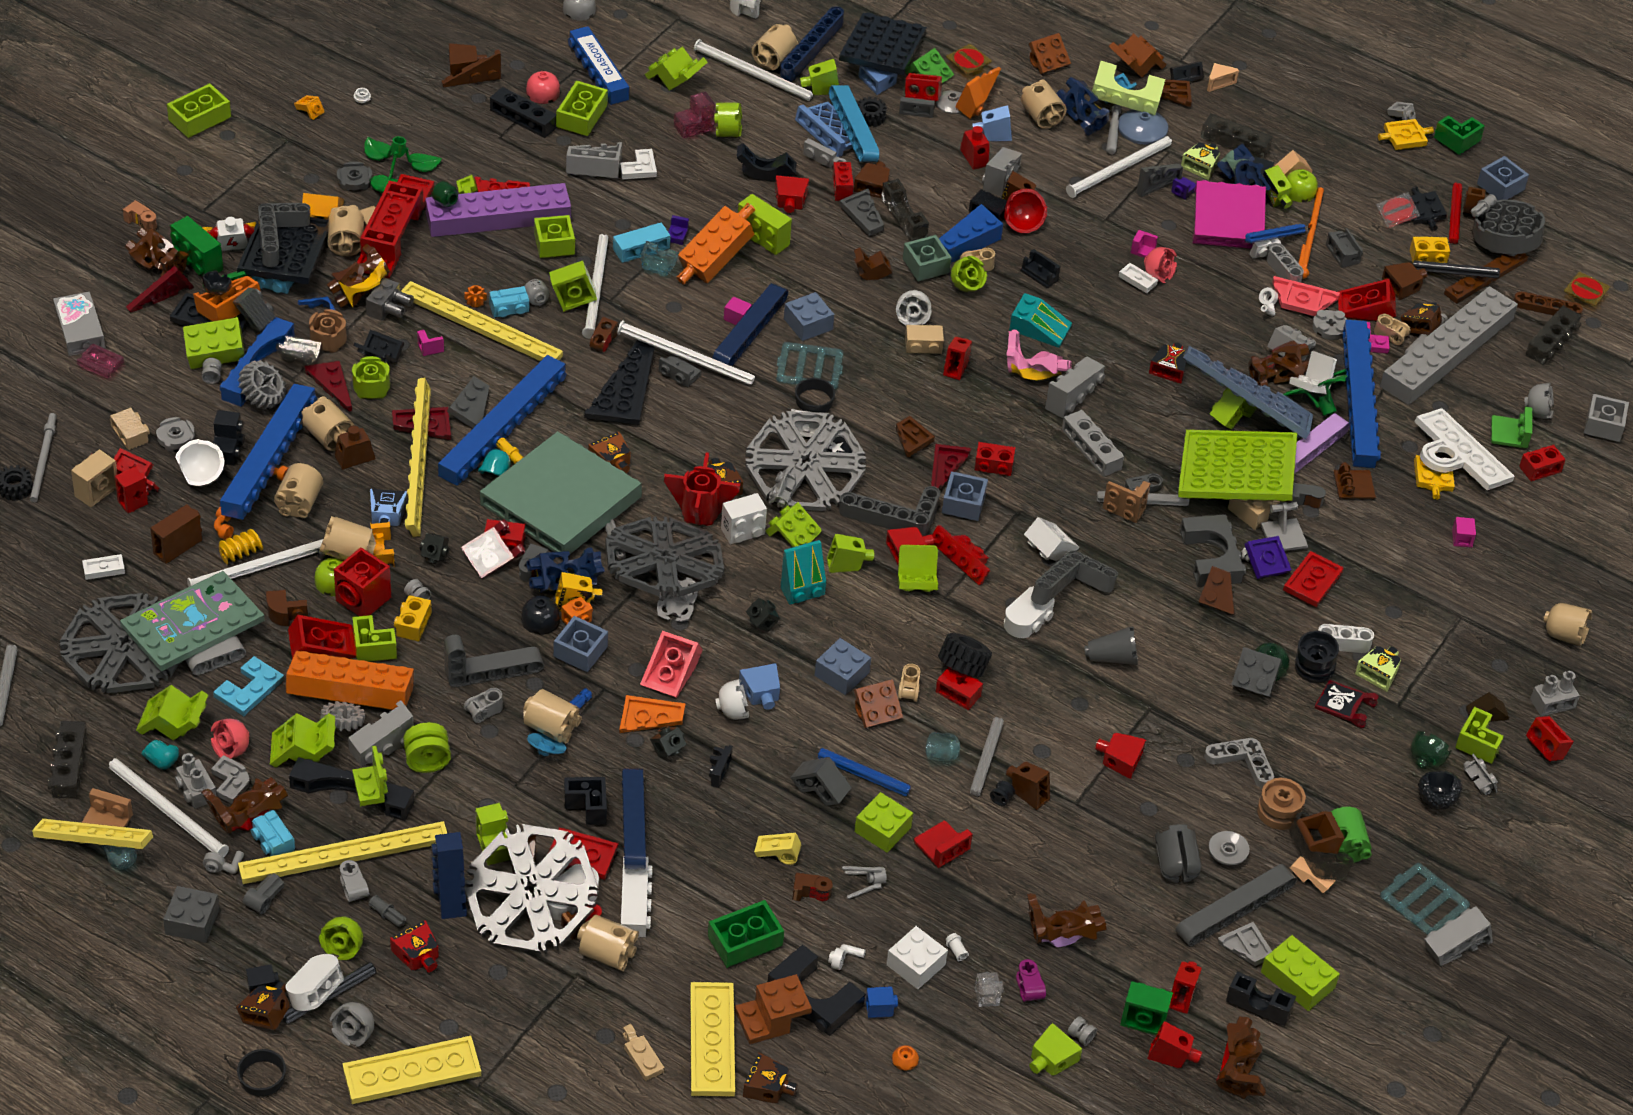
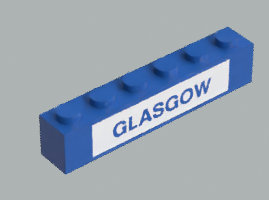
[568,26,629,105]

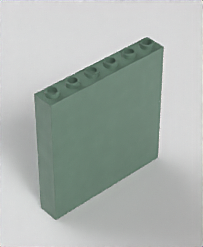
[480,431,642,554]

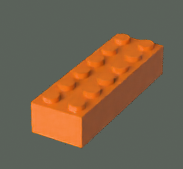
[286,651,414,710]

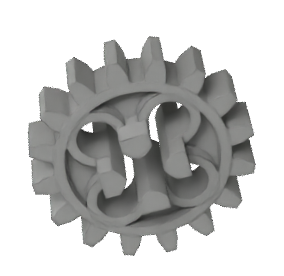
[321,701,365,731]

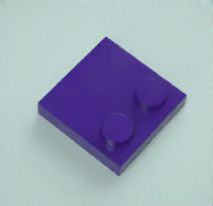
[1244,536,1291,579]

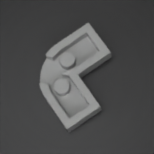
[211,755,249,804]

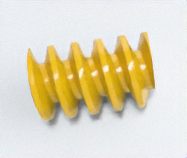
[219,529,263,564]

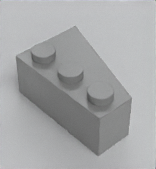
[566,142,622,178]

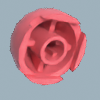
[526,71,560,104]
[1144,247,1177,283]
[211,718,249,759]

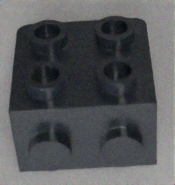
[353,329,405,364]

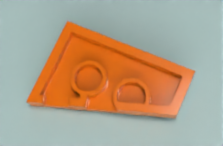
[619,695,685,733]

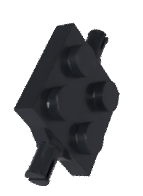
[1403,186,1447,231]

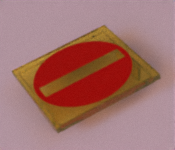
[946,43,992,76]
[1564,271,1610,306]

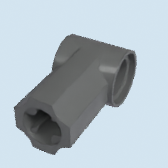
[243,873,284,914]

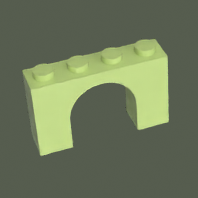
[1092,61,1165,115]

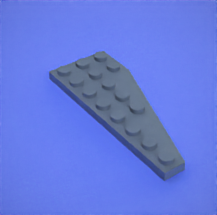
[1183,346,1313,439]

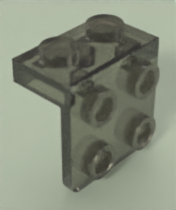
[276,336,322,366]

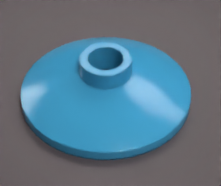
[527,733,566,756]

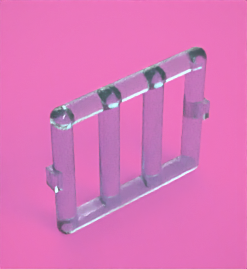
[776,342,843,389]
[1380,863,1470,935]

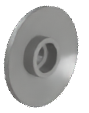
[936,90,962,114]
[1209,831,1250,865]

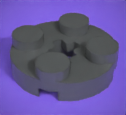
[337,161,372,191]

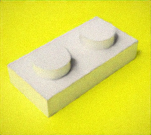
[1119,263,1158,293]
[82,554,125,580]

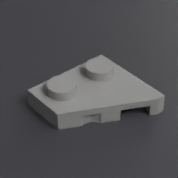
[1218,922,1272,966]

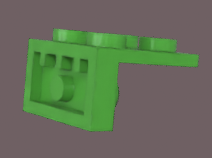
[905,48,954,90]
[1491,407,1532,448]

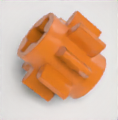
[464,285,487,308]

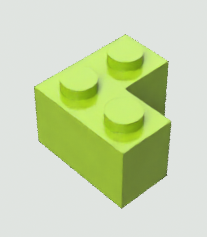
[1210,387,1258,429]
[352,615,397,662]
[1455,707,1504,764]
[476,803,511,865]

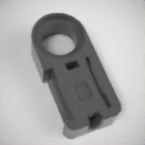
[1125,473,1163,493]

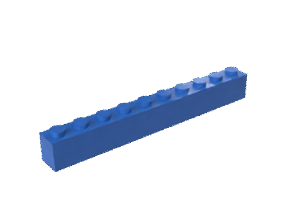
[1342,320,1381,468]
[438,355,566,486]
[220,384,317,520]

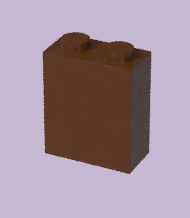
[150,504,202,564]

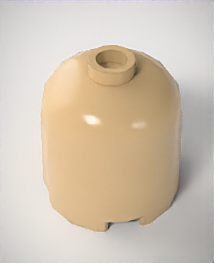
[1543,603,1593,647]

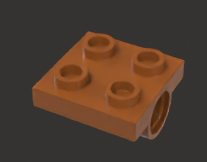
[1029,33,1071,74]
[854,679,903,728]

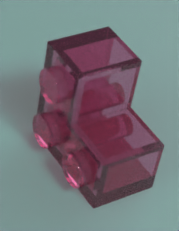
[674,91,715,139]

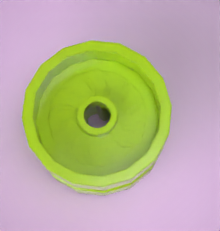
[403,722,451,773]

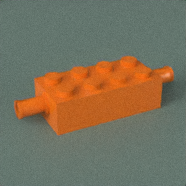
[676,203,755,285]

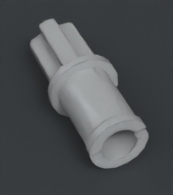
[1471,194,1497,217]

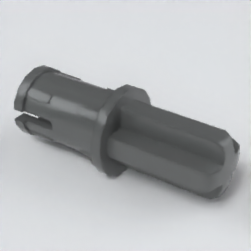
[368,895,407,927]

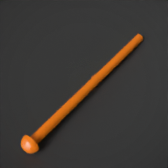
[1298,187,1324,279]

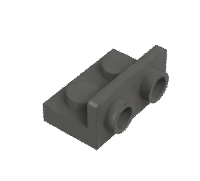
[658,354,701,387]

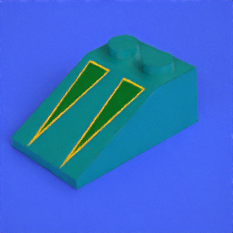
[1009,293,1072,348]
[781,540,826,605]

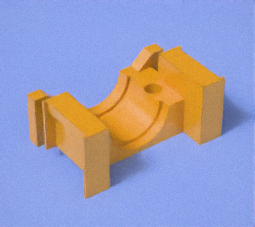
[370,521,395,567]

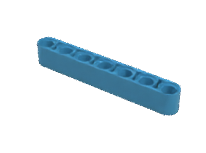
[829,85,879,162]

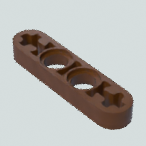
[1513,291,1583,320]

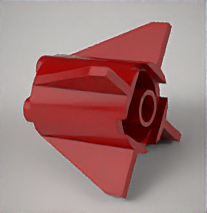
[664,452,740,526]

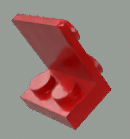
[914,821,973,868]

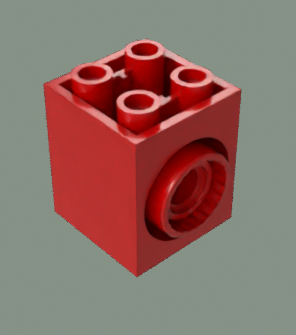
[334,547,391,616]

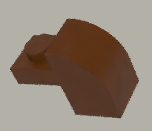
[1463,186,1486,214]
[854,247,893,280]
[266,590,308,626]

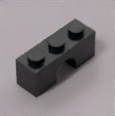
[1226,971,1296,1026]

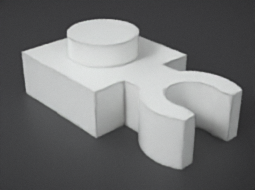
[1249,238,1281,259]

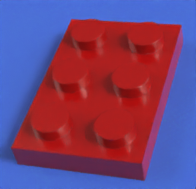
[1283,551,1344,607]
[548,827,618,880]

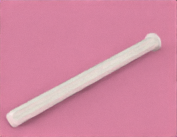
[694,39,813,101]
[1066,136,1172,198]
[582,234,608,339]
[617,320,755,385]
[187,539,323,587]
[109,758,229,857]

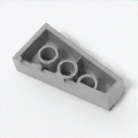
[1045,356,1105,419]

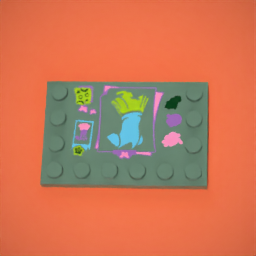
[120,571,265,671]

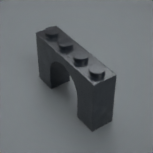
[767,944,866,1036]

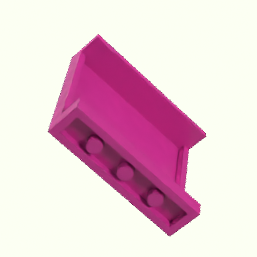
[1192,180,1266,249]

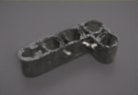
[1289,812,1354,880]

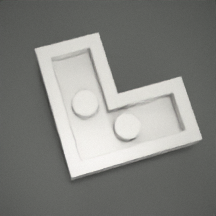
[620,149,657,179]

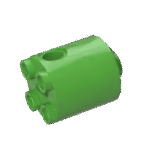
[1331,807,1372,867]

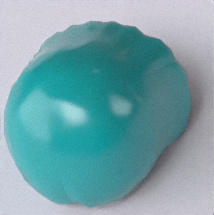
[478,449,511,476]
[141,740,179,770]

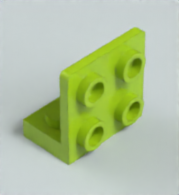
[352,746,388,806]

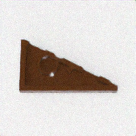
[442,50,501,88]

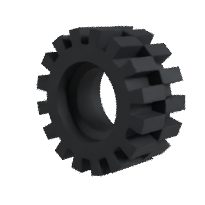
[857,97,887,127]
[0,465,33,501]

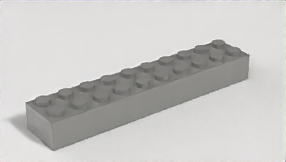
[1380,286,1518,405]

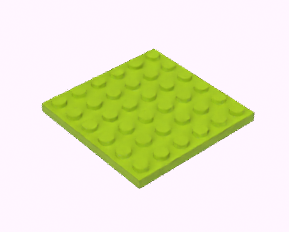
[1178,430,1297,501]

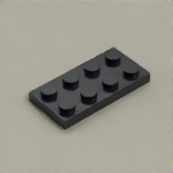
[170,293,249,333]

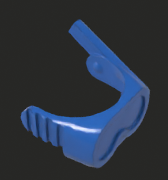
[298,296,335,310]

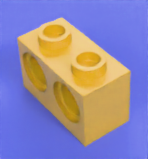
[1410,237,1450,263]
[394,595,432,642]

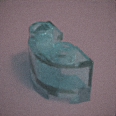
[641,241,679,276]

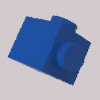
[865,987,898,1018]

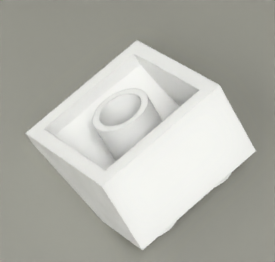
[1024,517,1079,561]

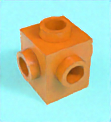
[561,596,593,625]

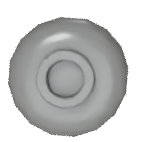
[525,279,550,306]

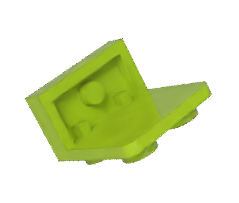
[765,502,821,547]
[898,545,938,592]

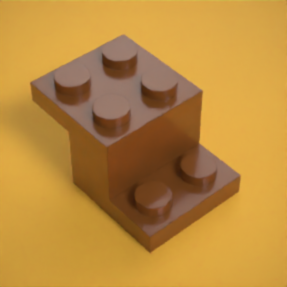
[1109,33,1167,78]
[735,974,812,1044]

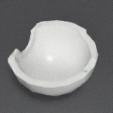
[176,439,225,487]

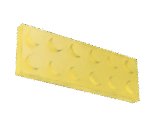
[690,982,735,1096]
[342,1036,481,1104]

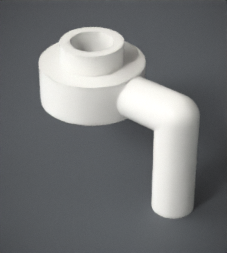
[1259,287,1278,316]
[828,944,866,970]

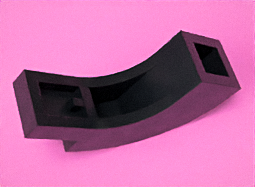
[736,143,797,182]

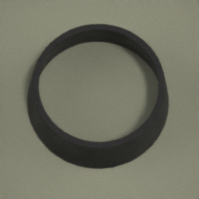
[795,378,835,413]
[237,1049,286,1097]

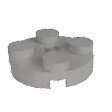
[1312,310,1347,340]
[156,417,195,452]

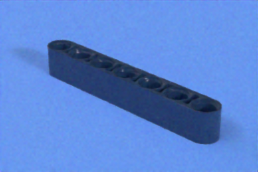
[780,6,844,82]
[712,283,789,366]
[622,768,646,869]

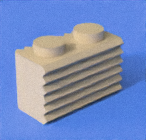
[110,408,150,450]

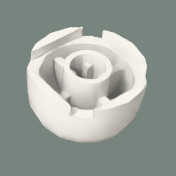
[896,290,932,325]
[716,679,749,720]

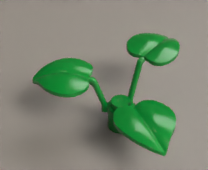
[364,136,442,193]
[1283,369,1348,416]

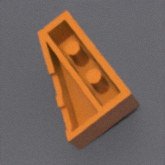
[193,276,261,321]

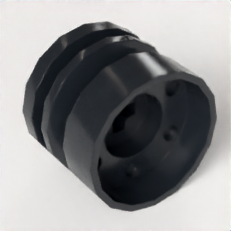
[1295,630,1339,683]

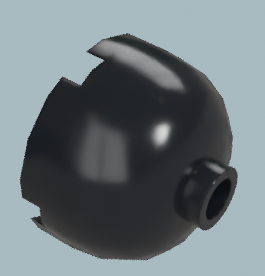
[521,596,560,635]

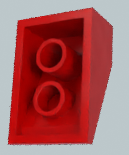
[1338,279,1396,321]
[288,615,356,659]

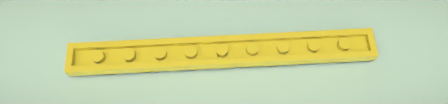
[401,281,563,361]
[405,378,431,537]
[238,821,447,884]

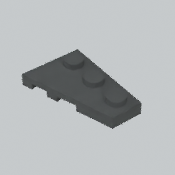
[1136,163,1183,197]
[839,189,884,236]
[447,376,489,428]

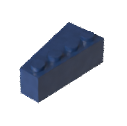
[431,832,467,919]

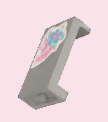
[53,291,105,356]

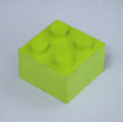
[534,215,575,258]
[549,261,597,312]
[854,792,913,853]

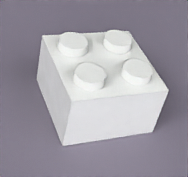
[721,493,767,545]
[886,926,948,989]

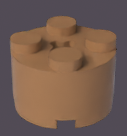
[309,309,347,353]

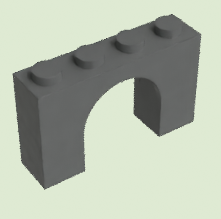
[1179,514,1246,587]

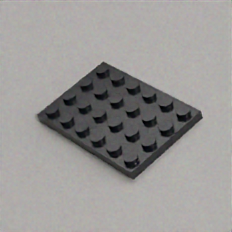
[839,13,927,75]
[237,217,329,284]

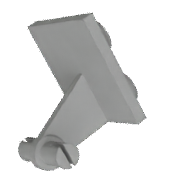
[1261,502,1308,551]

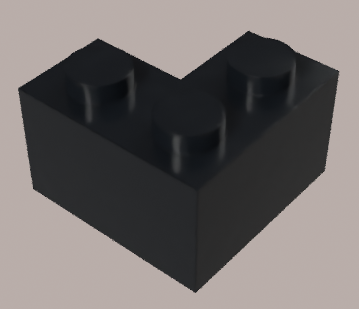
[213,410,245,466]
[564,777,607,825]

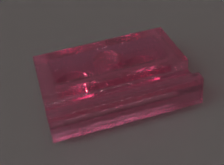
[77,344,124,378]

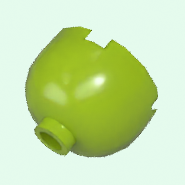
[1286,169,1318,202]
[951,256,987,292]
[314,558,343,597]
[319,916,363,960]

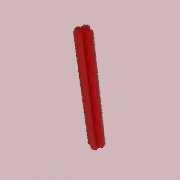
[1449,182,1462,244]

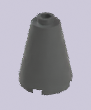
[1084,626,1138,665]

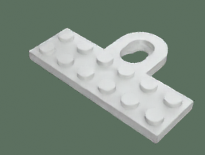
[1414,408,1515,490]

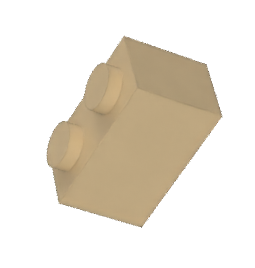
[905,325,944,354]

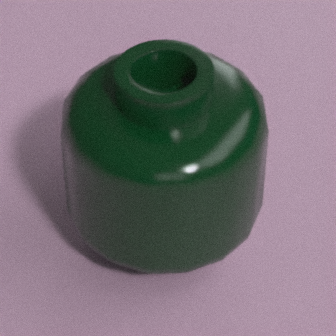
[432,181,458,207]

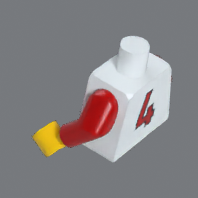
[202,217,256,251]

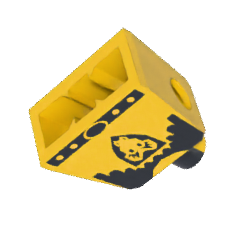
[555,572,602,611]

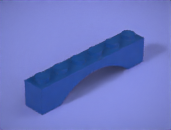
[220,317,295,407]

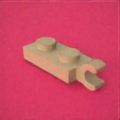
[622,1024,665,1081]

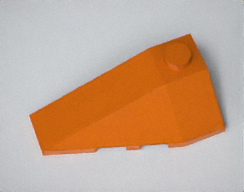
[955,67,1001,119]

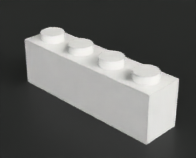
[621,857,652,937]

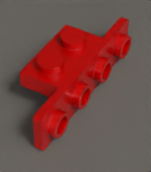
[91,448,160,492]
[932,525,990,585]

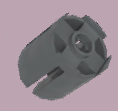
[1155,824,1201,883]

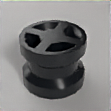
[990,780,1015,806]

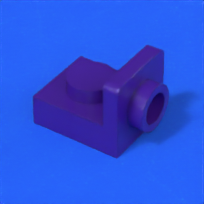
[1171,177,1196,200]
[668,215,689,245]

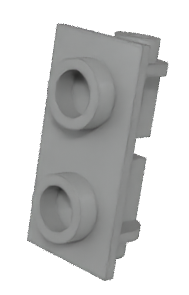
[769,467,796,507]
[1463,754,1498,795]

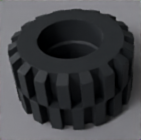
[938,633,992,677]

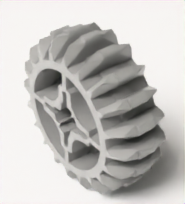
[238,360,287,410]

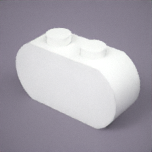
[1004,586,1054,638]
[547,864,599,921]
[286,954,344,1011]

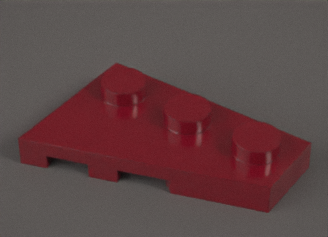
[392,407,451,440]

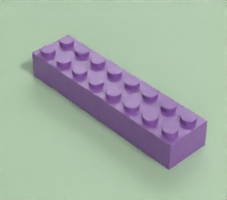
[425,183,571,237]

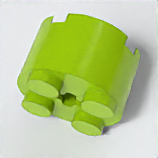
[714,102,742,137]
[352,356,390,399]

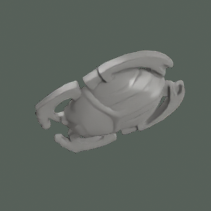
[657,577,698,622]

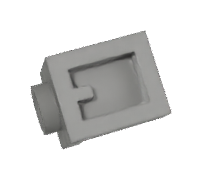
[1387,102,1416,121]

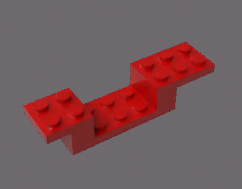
[357,174,435,279]

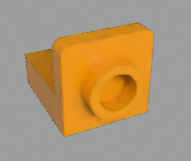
[294,95,324,120]

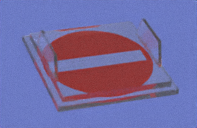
[1376,192,1420,228]

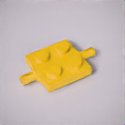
[1378,119,1434,150]
[1414,455,1455,500]

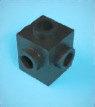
[420,533,449,563]
[746,598,781,632]
[650,726,687,757]

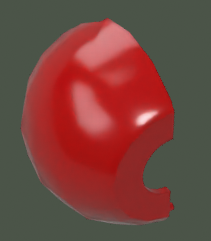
[1004,189,1047,233]

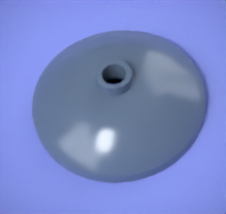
[1118,109,1168,145]

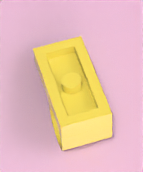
[754,833,801,865]

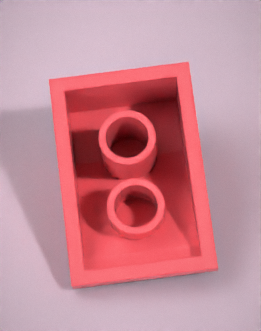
[640,631,703,698]

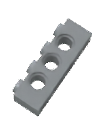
[1062,410,1124,477]

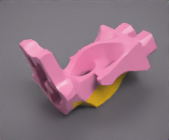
[1007,330,1072,380]

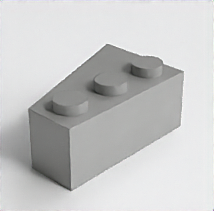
[982,147,1022,197]
[348,700,414,767]
[1424,906,1493,966]

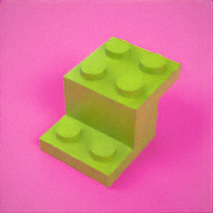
[644,46,708,91]
[136,685,208,740]
[270,713,336,768]

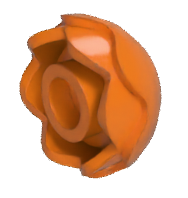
[892,1045,919,1070]

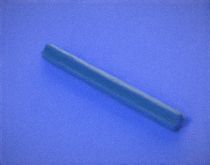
[1245,224,1306,243]
[818,748,911,796]

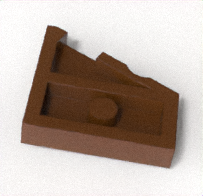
[1161,80,1192,107]
[896,416,935,457]
[1199,566,1235,615]

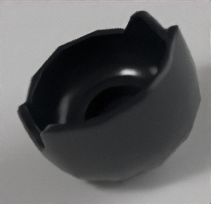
[203,271,232,295]

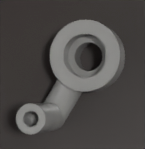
[202,851,244,874]

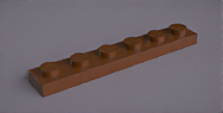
[1444,253,1529,304]

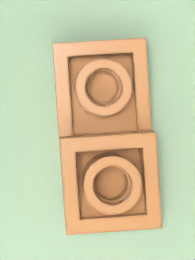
[1290,856,1336,893]

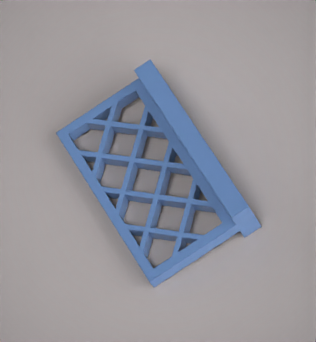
[795,102,853,157]

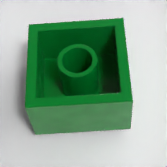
[1120,981,1173,1035]

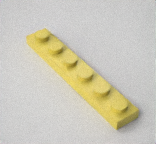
[32,819,153,849]

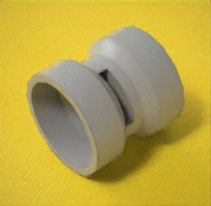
[202,358,222,384]
[404,579,431,600]
[1067,1016,1097,1046]

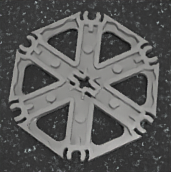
[745,411,866,511]

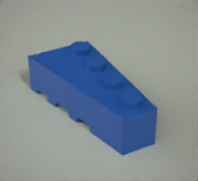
[939,204,1003,263]

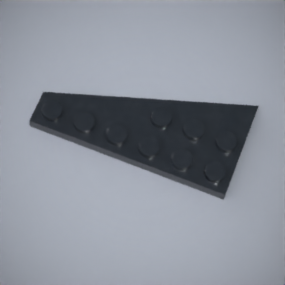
[584,340,655,425]

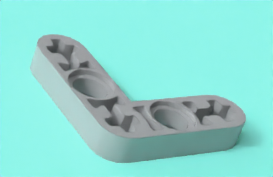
[1204,738,1274,788]

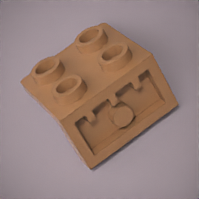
[1103,481,1150,523]
[82,788,133,827]

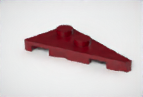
[126,266,194,312]
[304,361,352,412]
[931,444,971,490]

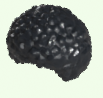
[1418,771,1462,809]

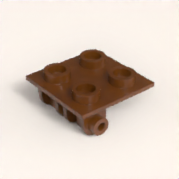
[1334,462,1376,499]

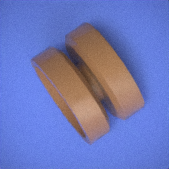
[1257,778,1306,830]

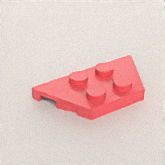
[1272,276,1340,316]

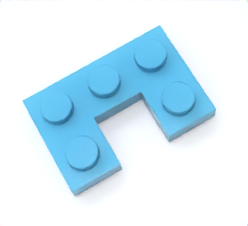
[213,656,284,716]

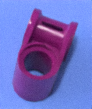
[1016,959,1046,1002]

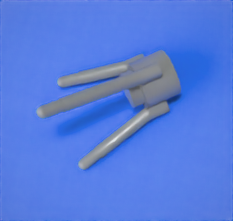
[842,866,887,899]

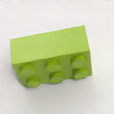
[556,80,608,136]
[167,83,231,138]
[738,194,792,255]
[183,317,245,369]
[1261,935,1340,1011]

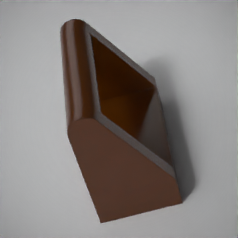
[1296,811,1345,854]

